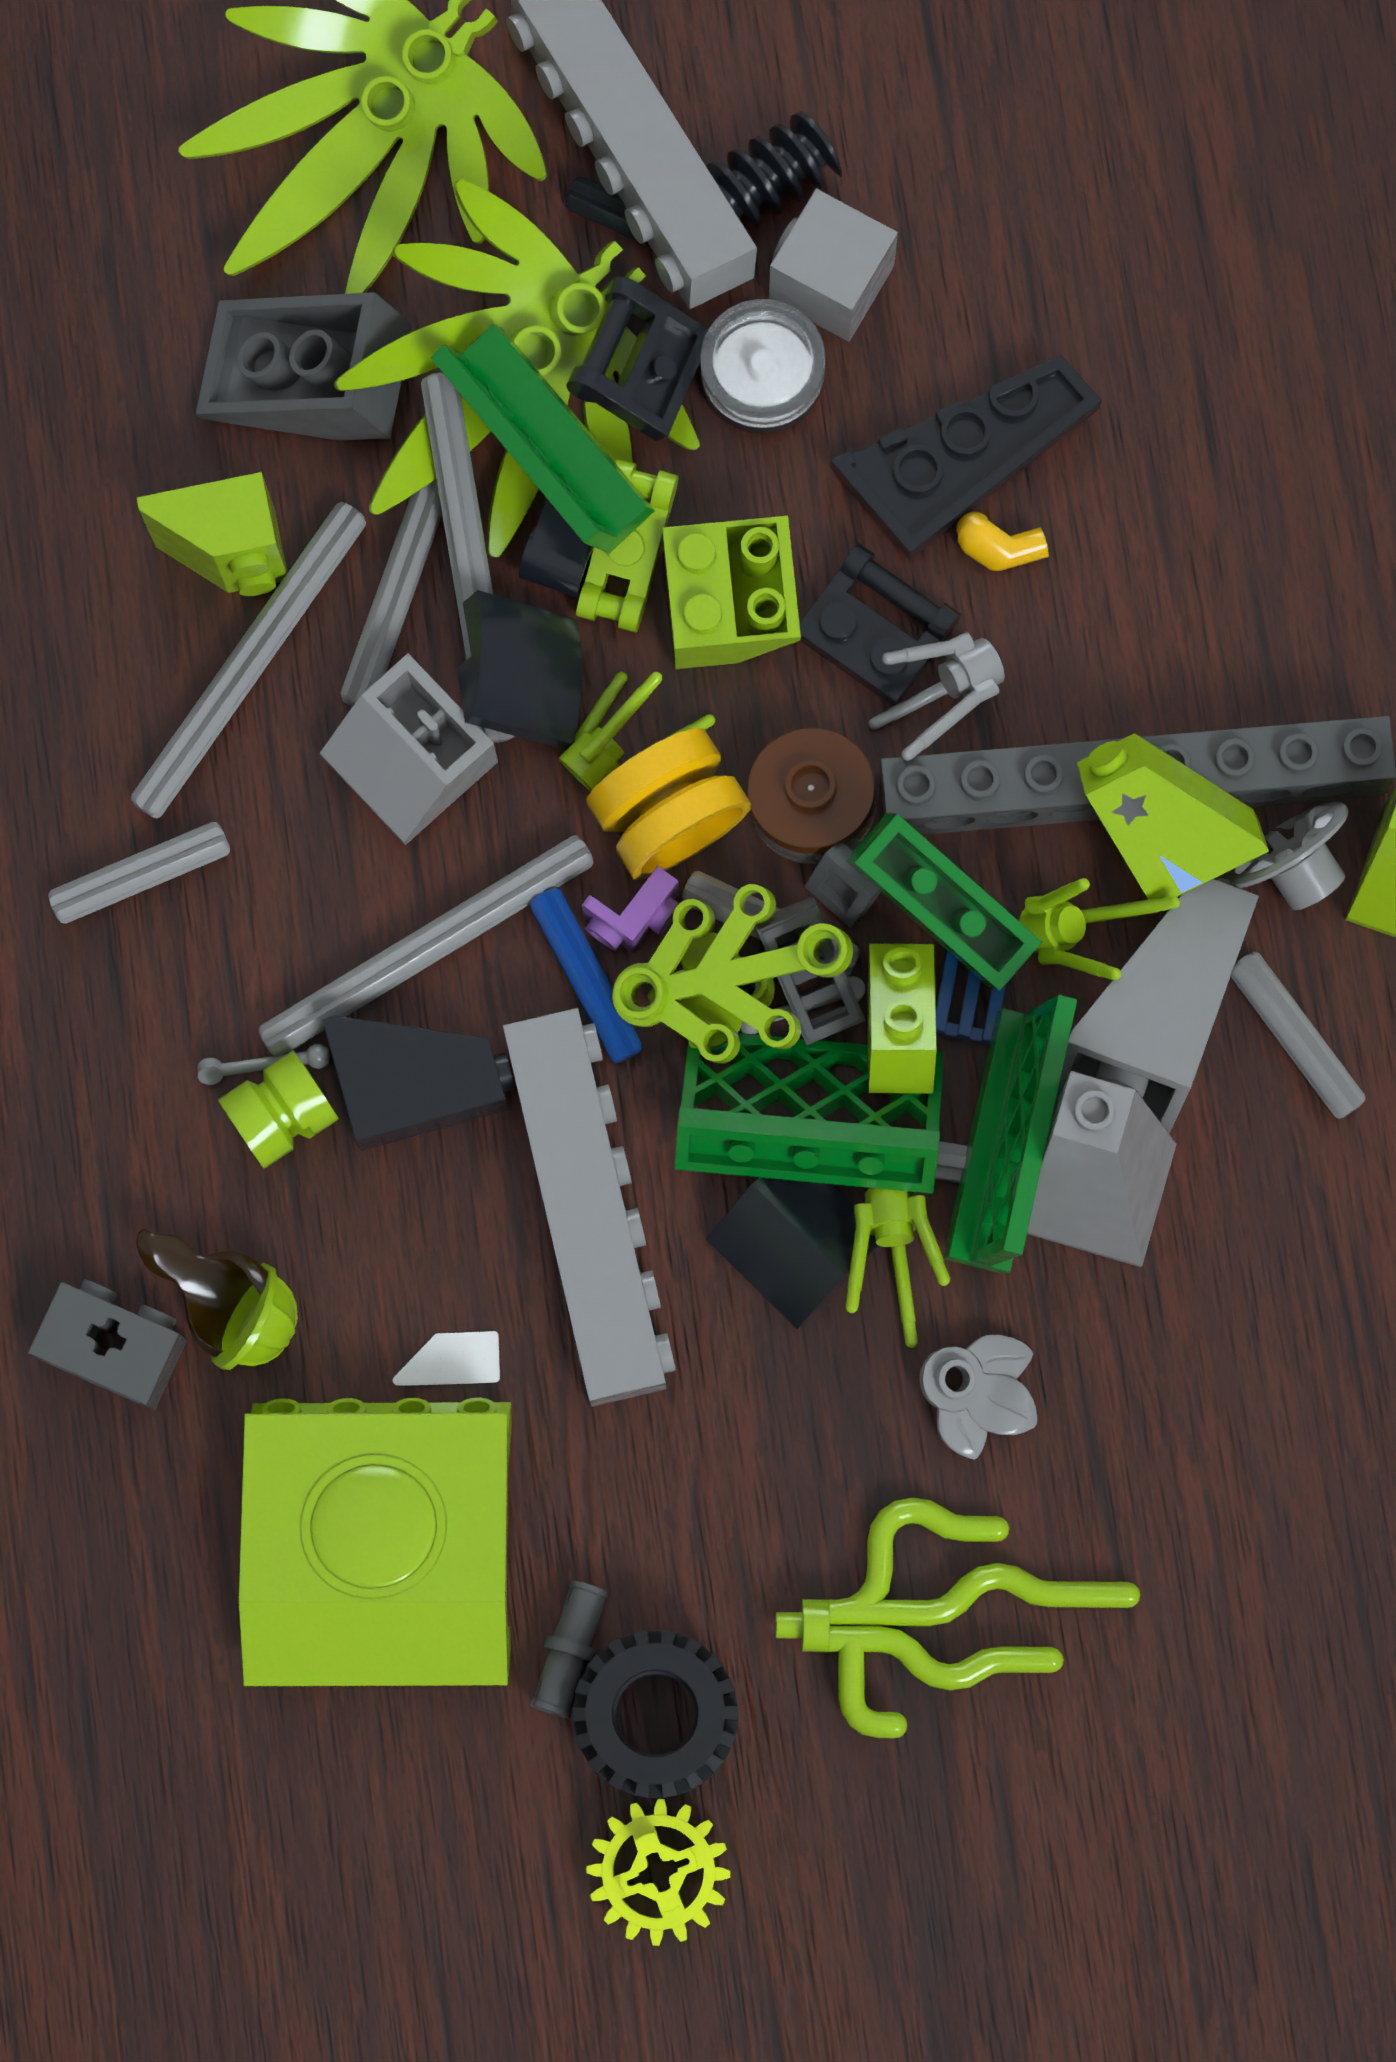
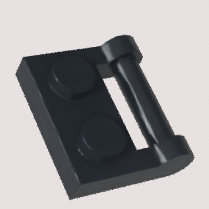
[566,277,713,442]
[799,543,962,706]

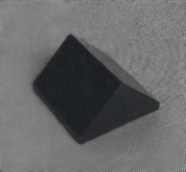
[706,1178,880,1330]

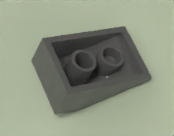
[196,292,413,440]

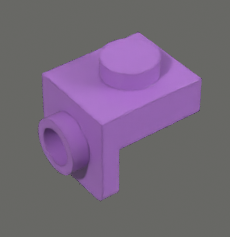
[582,866,679,953]

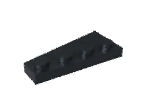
[830,355,1102,560]

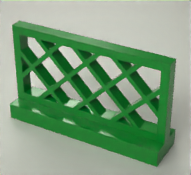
[943,995,1077,1274]
[675,1033,944,1194]

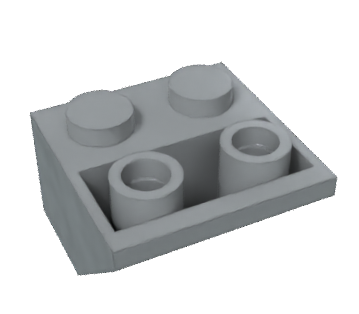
[320,653,498,845]

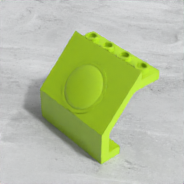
[239,1398,512,1686]

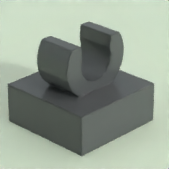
[804,841,880,929]

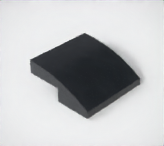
[457,590,582,750]

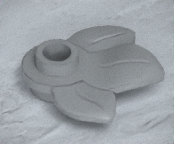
[920,1335,1037,1460]

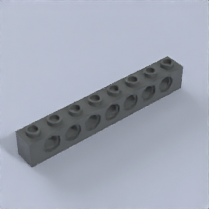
[879,716,1396,835]

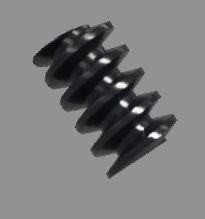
[707,111,842,226]

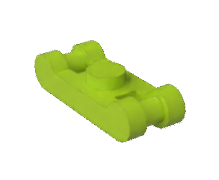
[576,459,679,633]

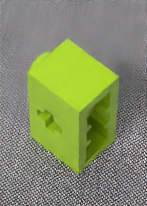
[867,944,937,1094]

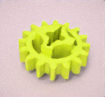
[586,1799,730,1946]

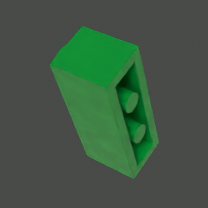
[846,813,1042,991]

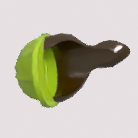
[136,1229,298,1370]

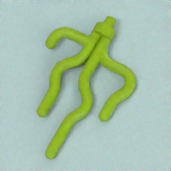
[775,1498,1141,1738]

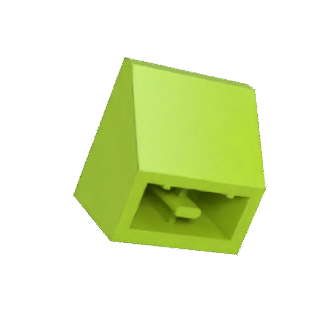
[662,516,801,669]

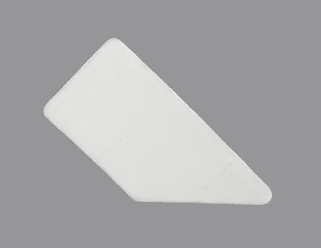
[393,1331,500,1385]

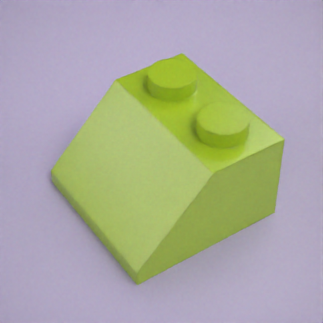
[137,472,288,596]

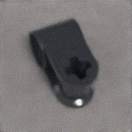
[519,499,594,598]

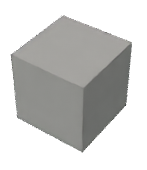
[769,189,898,342]

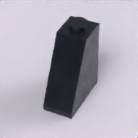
[322,1016,516,1151]

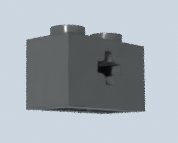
[28,1279,187,1411]

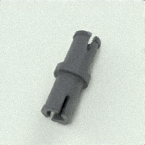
[529,1580,610,1719]

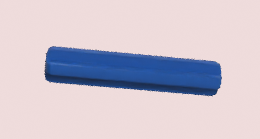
[530,888,642,1063]

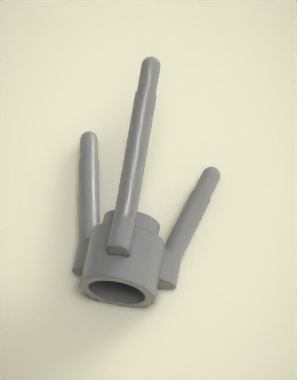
[868,632,1005,761]

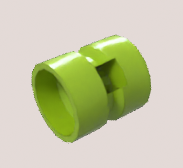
[218,1050,339,1169]

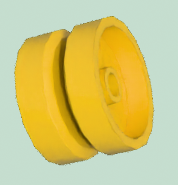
[586,728,751,879]

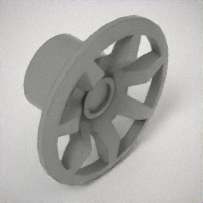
[1227,802,1349,910]

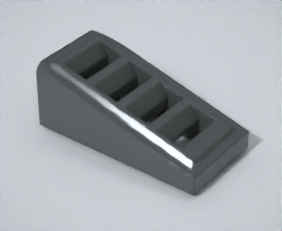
[756,897,866,1045]

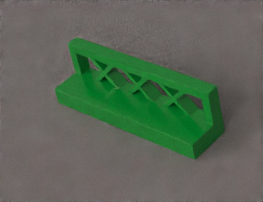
[430,323,655,554]

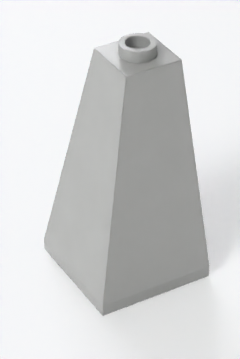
[1056,878,1259,1133]
[1027,1071,1176,1267]

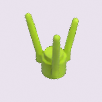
[558,671,715,792]
[1019,878,1180,980]
[845,1188,950,1348]

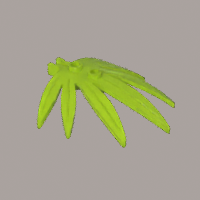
[179,0,547,294]
[334,179,700,557]

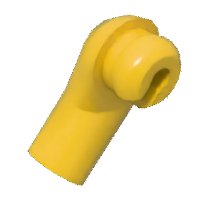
[956,511,1049,571]

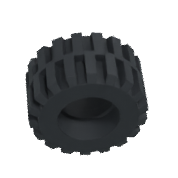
[572,1630,738,1798]

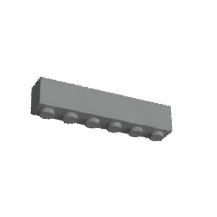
[506,0,757,310]
[503,1008,676,1407]

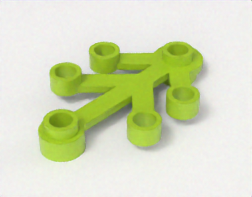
[612,884,853,1063]

